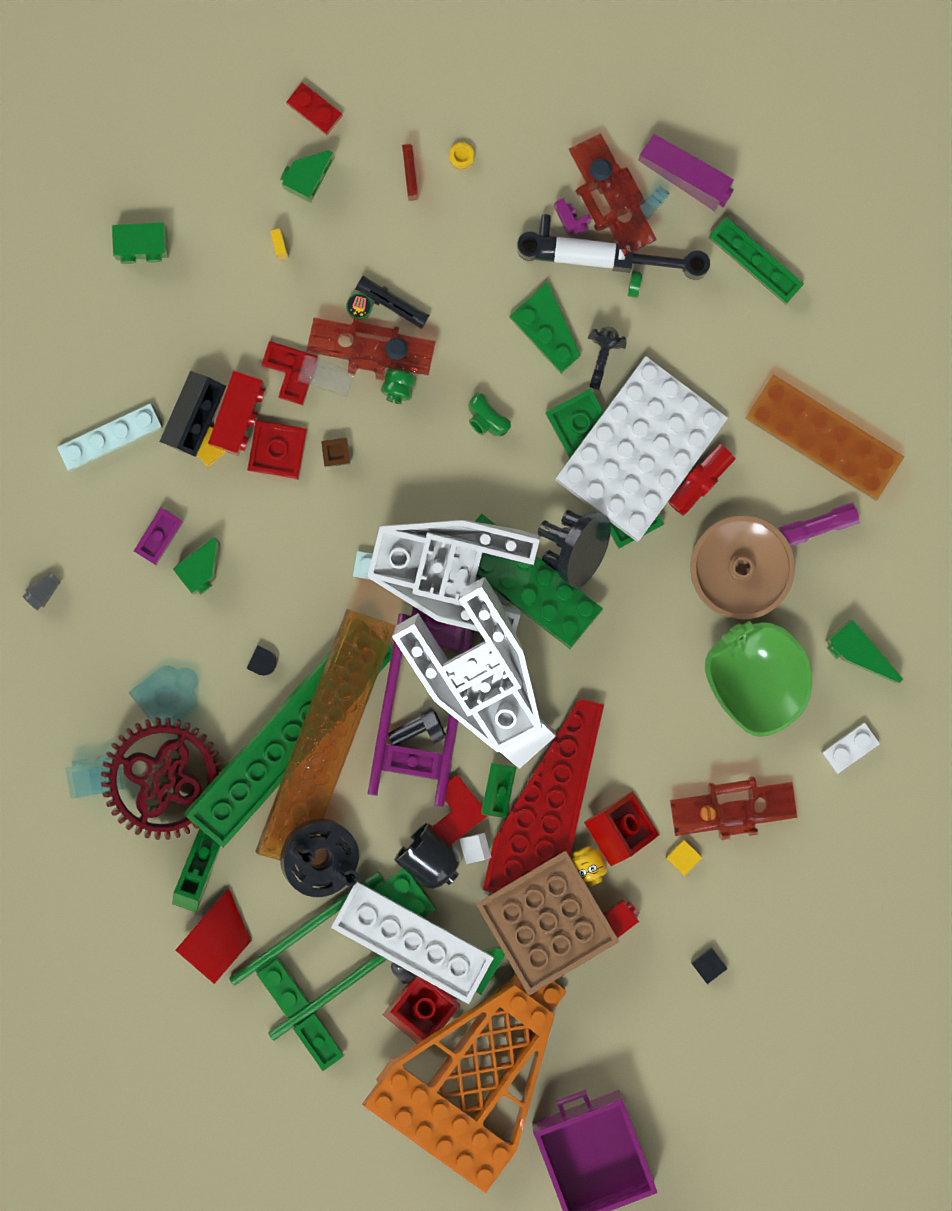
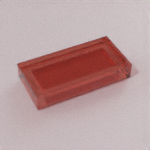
[402,144,418,201]

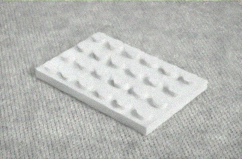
[555,356,728,542]

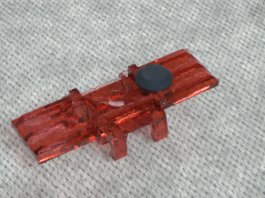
[569,133,657,256]
[306,317,436,381]

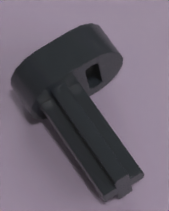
[388,707,447,746]

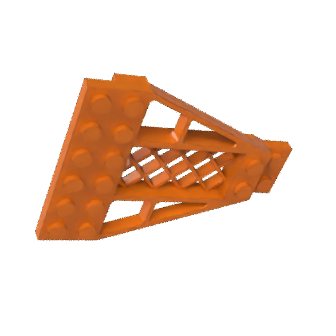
[362,973,567,1193]

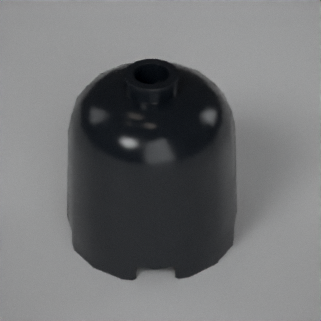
[394,823,461,889]

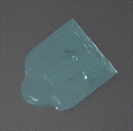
[129,666,198,726]

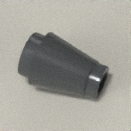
[22,572,61,610]

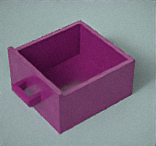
[532,1090,658,1211]

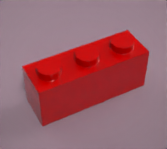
[208,370,266,456]

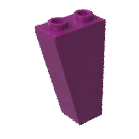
[638,134,734,212]

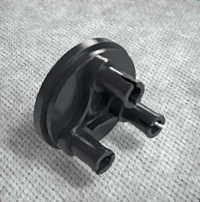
[538,510,611,588]

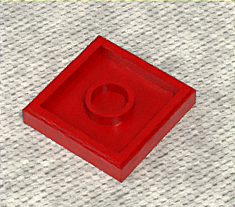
[247,420,308,480]

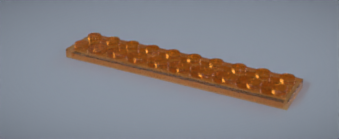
[255,609,396,865]

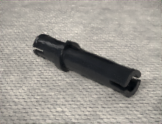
[355,275,430,329]

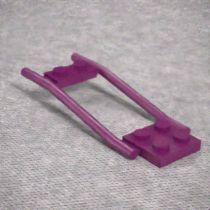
[367,606,474,807]

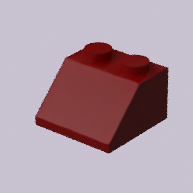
[584,791,659,866]
[382,975,461,1044]

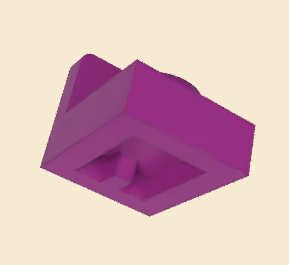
[554,198,592,235]

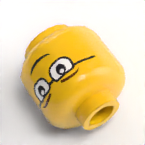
[571,846,608,886]

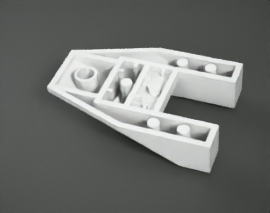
[367,520,540,634]
[392,577,542,752]

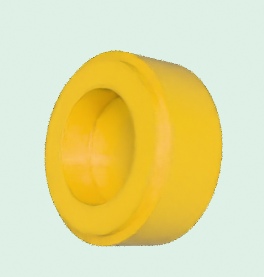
[449,142,475,169]

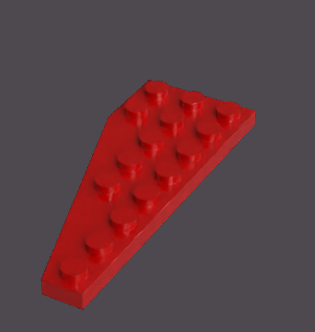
[482,699,604,893]

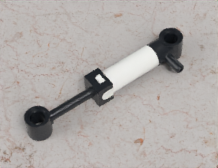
[517,214,710,280]

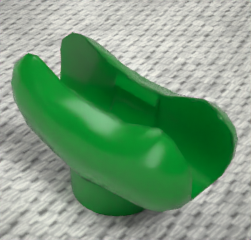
[468,393,511,437]

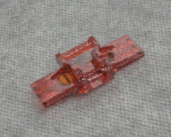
[670,776,797,840]

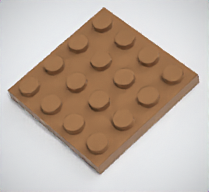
[476,851,619,995]

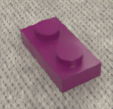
[134,508,184,565]

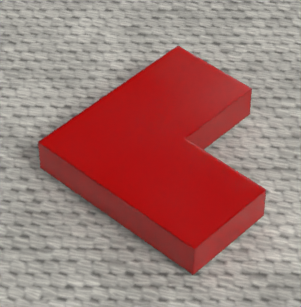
[261,341,319,406]
[433,774,488,844]

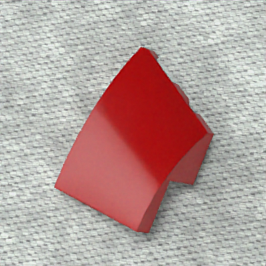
[175,889,251,984]

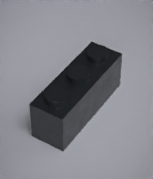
[159,371,227,457]

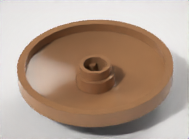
[690,516,795,620]

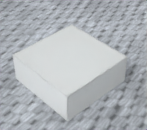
[459,833,492,864]

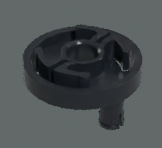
[280,819,359,897]

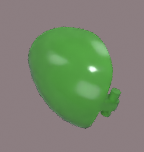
[705,621,812,737]

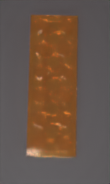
[745,374,905,501]

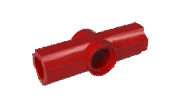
[668,444,736,516]

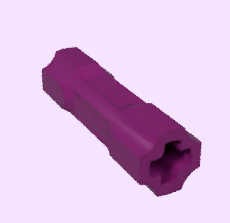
[779,503,860,547]

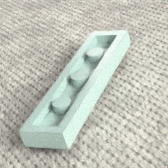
[57,403,163,471]

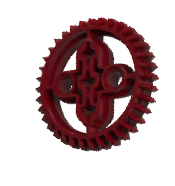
[101,717,222,840]

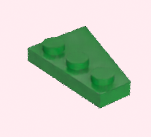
[509,282,580,374]

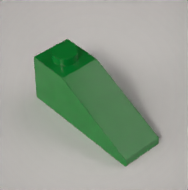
[825,620,903,683]
[172,828,221,913]

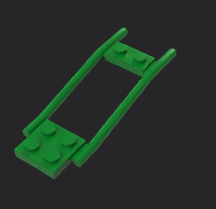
[229,869,436,1041]

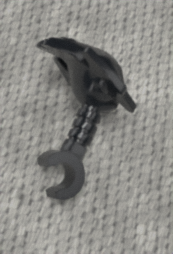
[588,327,627,390]

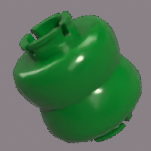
[381,365,416,404]

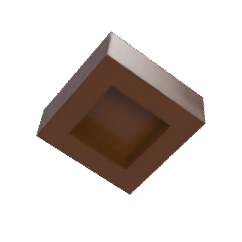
[321,438,350,467]

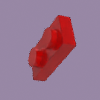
[286,82,343,136]

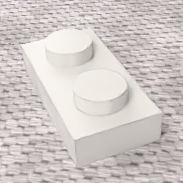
[821,723,880,774]

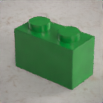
[112,222,168,264]

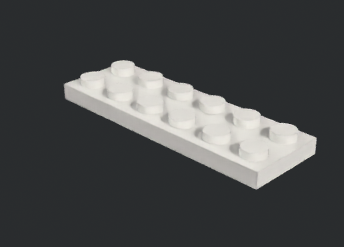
[331,881,494,1004]

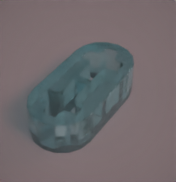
[629,185,670,231]

